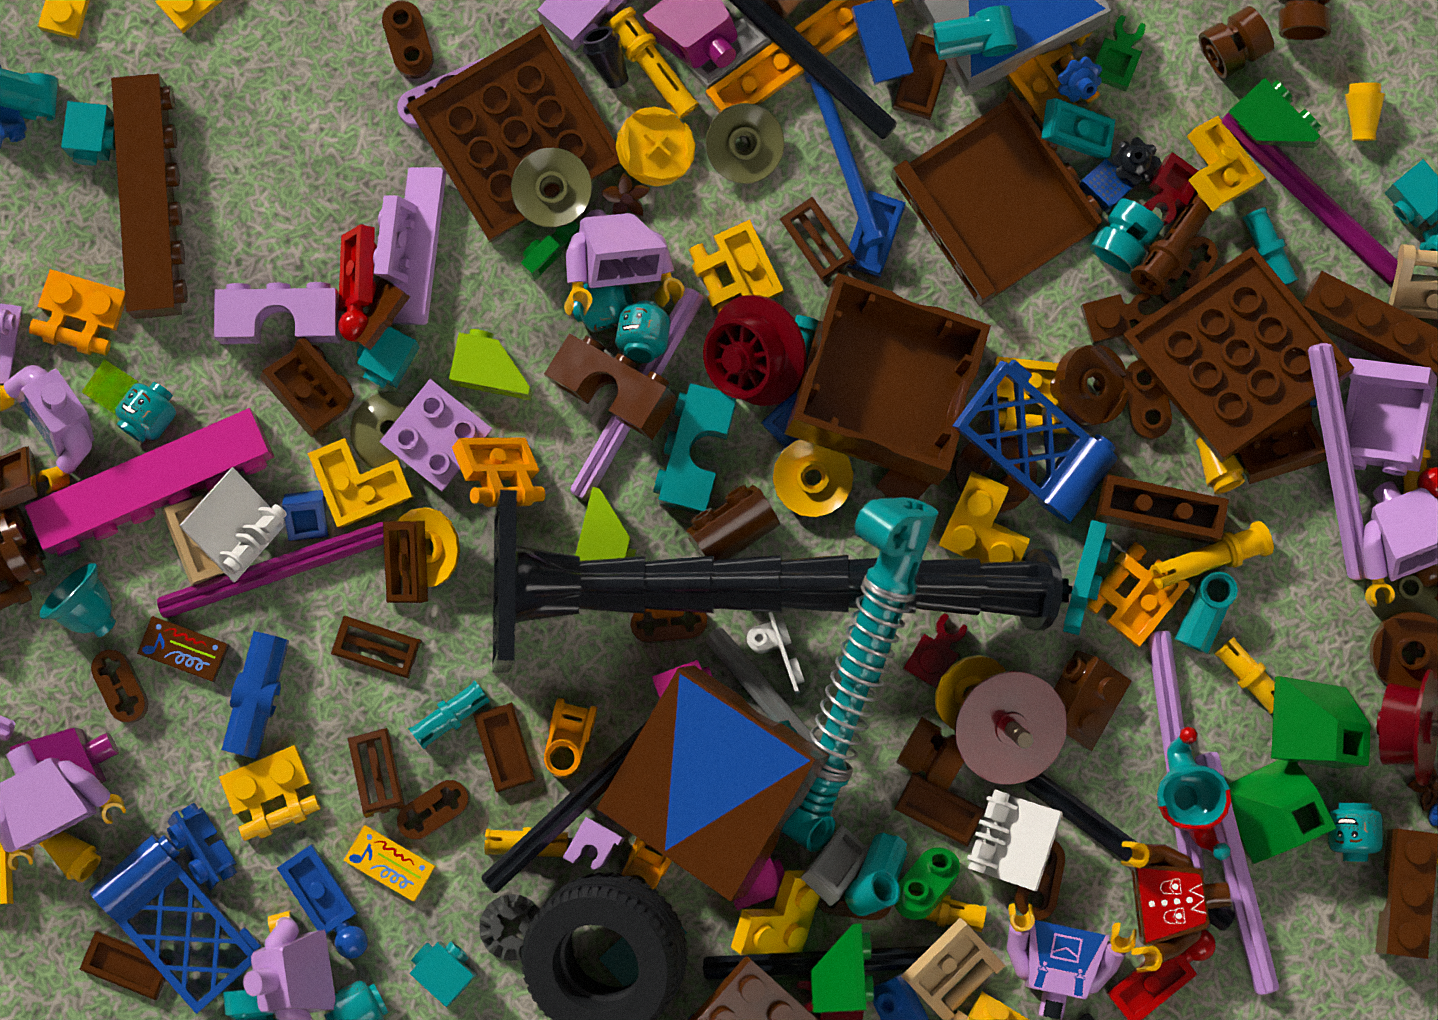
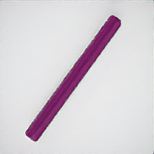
[1222,112,1398,285]
[157,522,384,618]

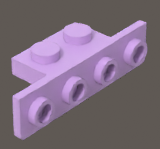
[373,167,446,325]

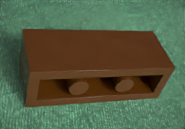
[1094,474,1229,544]

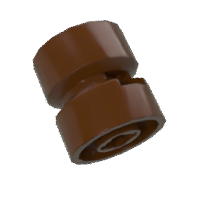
[1278,0,1331,40]
[1198,6,1274,79]
[896,717,964,791]

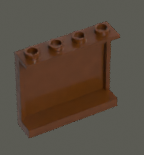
[891,91,1103,307]

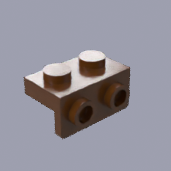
[260,337,355,437]
[1235,403,1327,484]
[1054,650,1132,751]

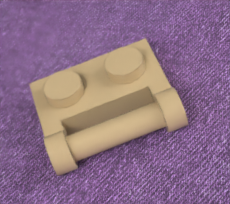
[1389,244,1438,319]
[901,918,1005,1020]

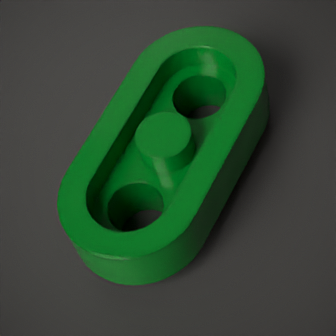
[894,847,960,920]

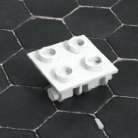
[179,467,287,583]
[747,612,805,694]
[967,789,1063,892]

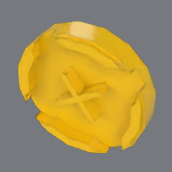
[616,106,696,187]

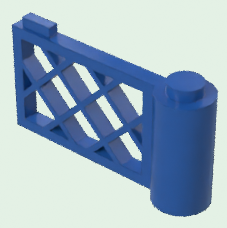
[952,359,1118,524]
[89,834,262,1014]

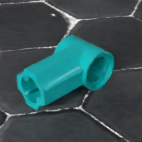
[933,5,1018,60]
[0,68,58,121]
[1174,572,1238,654]
[845,832,908,916]

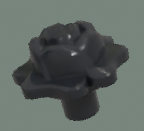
[1111,137,1161,186]

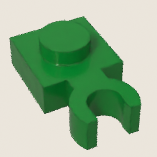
[1095,15,1145,92]
[521,221,580,281]

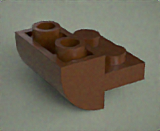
[686,485,780,560]

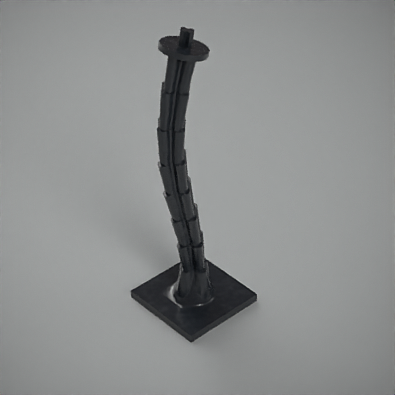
[492,490,1073,673]

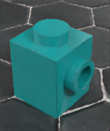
[61,101,116,166]
[1385,159,1438,229]
[356,326,420,389]
[409,941,477,1007]

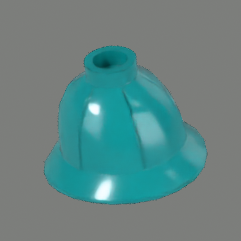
[40,563,116,637]

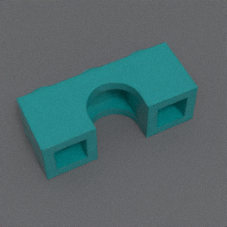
[653,383,737,515]

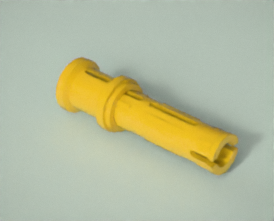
[605,7,699,119]
[1150,521,1274,589]

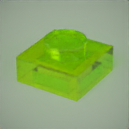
[82,359,139,415]

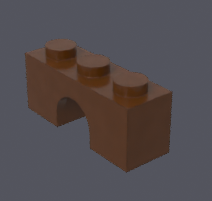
[544,333,678,441]
[1375,829,1438,959]

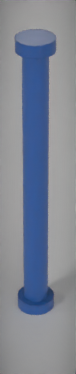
[803,71,887,247]

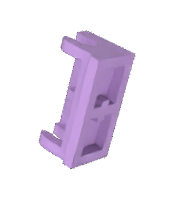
[563,817,625,869]

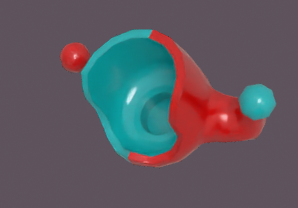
[1157,726,1231,860]

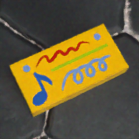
[343,825,436,902]

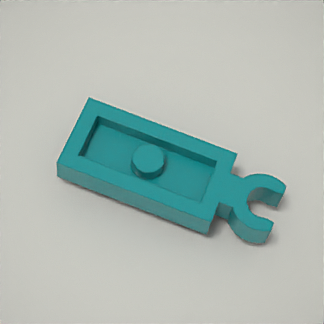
[1063,520,1112,635]

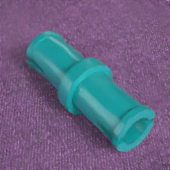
[1242,207,1299,285]
[408,680,490,750]

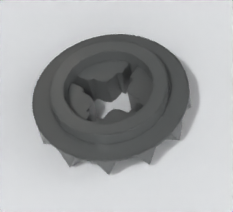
[479,894,540,961]

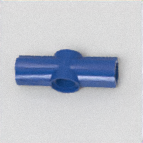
[221,631,290,759]

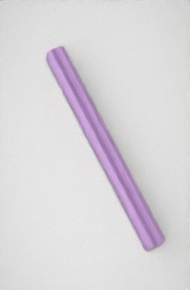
[570,288,703,501]
[1308,343,1367,580]
[1148,631,1205,871]
[1195,752,1279,995]

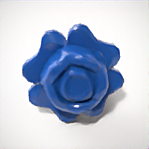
[1058,56,1102,103]

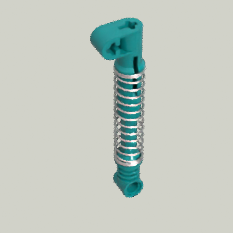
[781,498,938,852]

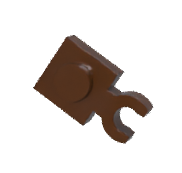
[1081,293,1154,344]

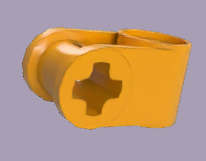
[544,697,598,779]
[621,837,672,890]

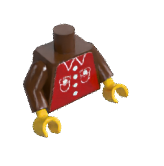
[1121,841,1231,972]

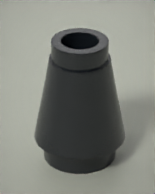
[583,26,629,89]

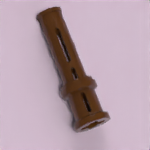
[1131,191,1212,295]

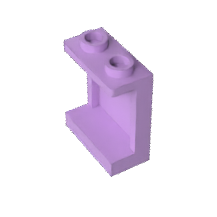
[1344,358,1437,476]

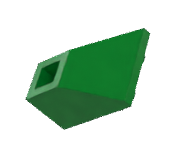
[1228,78,1321,148]
[1271,676,1371,769]
[1228,760,1336,864]
[811,923,874,1013]

